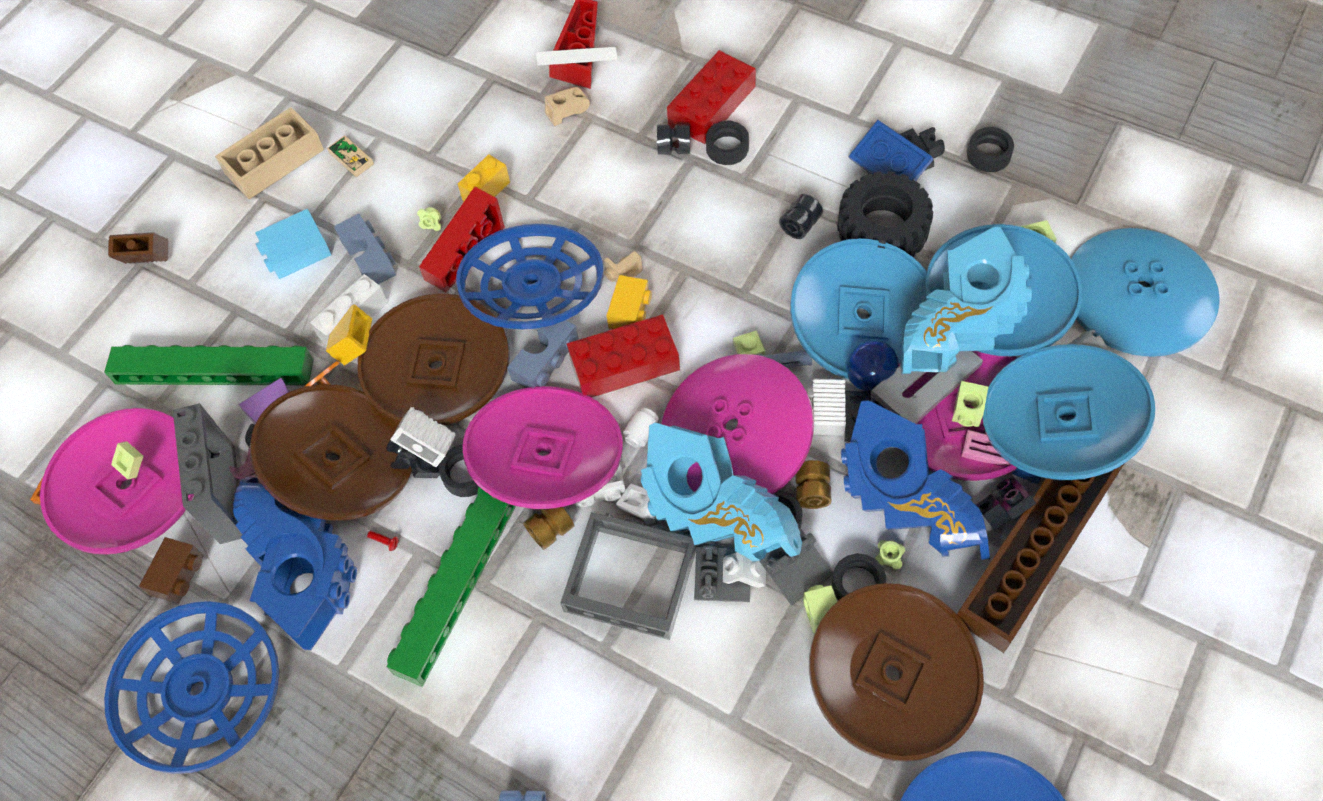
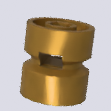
[795,460,832,509]
[523,507,575,550]

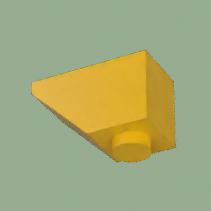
[326,304,372,366]

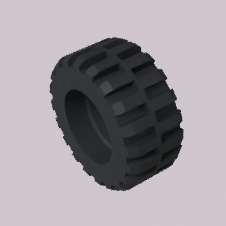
[837,171,934,257]

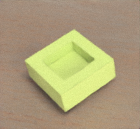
[733,331,765,355]
[111,441,143,479]

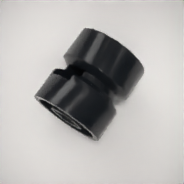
[657,124,690,155]
[779,194,823,239]

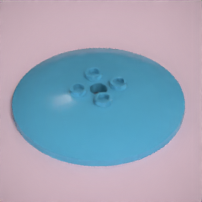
[925,224,1083,356]
[1071,228,1220,357]
[790,239,927,382]
[983,344,1155,480]

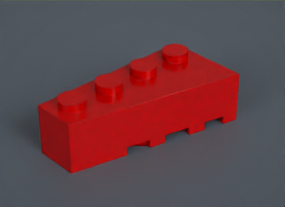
[549,0,598,89]
[419,186,505,293]

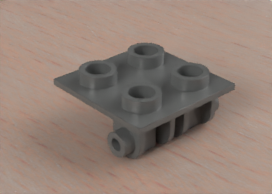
[759,528,833,606]
[694,542,750,602]

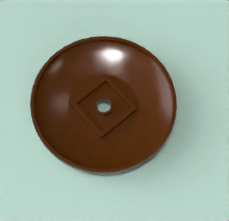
[357,293,509,425]
[250,384,412,520]
[809,583,984,762]

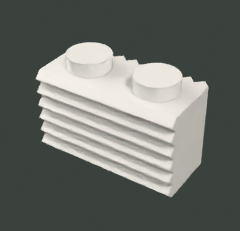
[807,379,846,436]
[390,407,456,467]

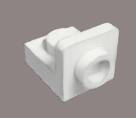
[616,484,657,527]

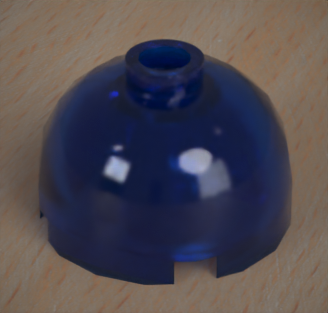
[845,339,899,392]

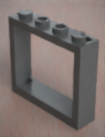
[173,403,242,544]
[560,512,697,640]

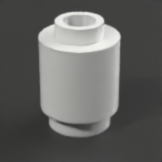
[623,408,659,448]

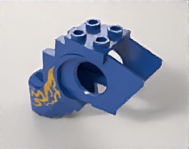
[841,401,990,560]

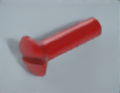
[367,530,399,551]

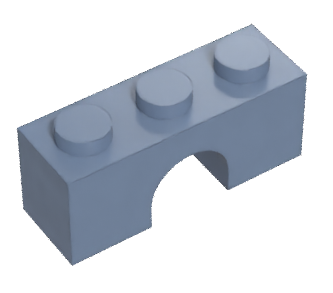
[334,214,396,285]
[507,314,579,388]

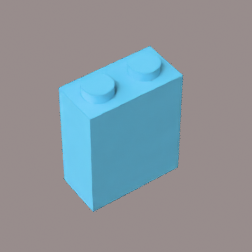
[255,209,331,279]

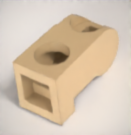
[545,87,590,126]

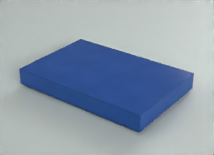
[848,120,933,181]

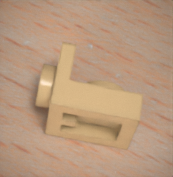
[603,251,643,283]

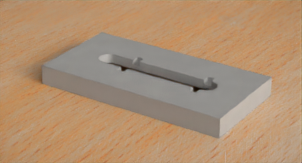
[871,351,983,424]

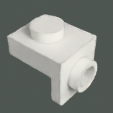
[723,552,766,588]

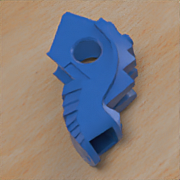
[233,477,357,650]

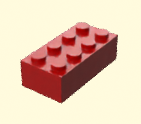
[667,50,756,145]
[566,314,680,398]

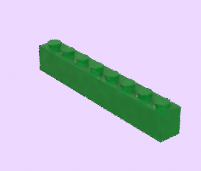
[104,345,314,385]
[386,487,516,687]

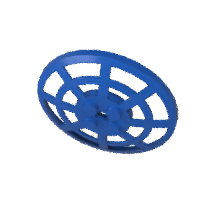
[456,224,604,330]
[104,601,279,774]

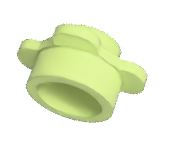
[417,207,441,231]
[875,540,905,570]

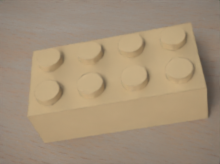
[215,107,324,199]

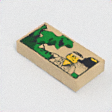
[327,135,374,177]

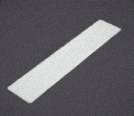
[536,47,618,65]

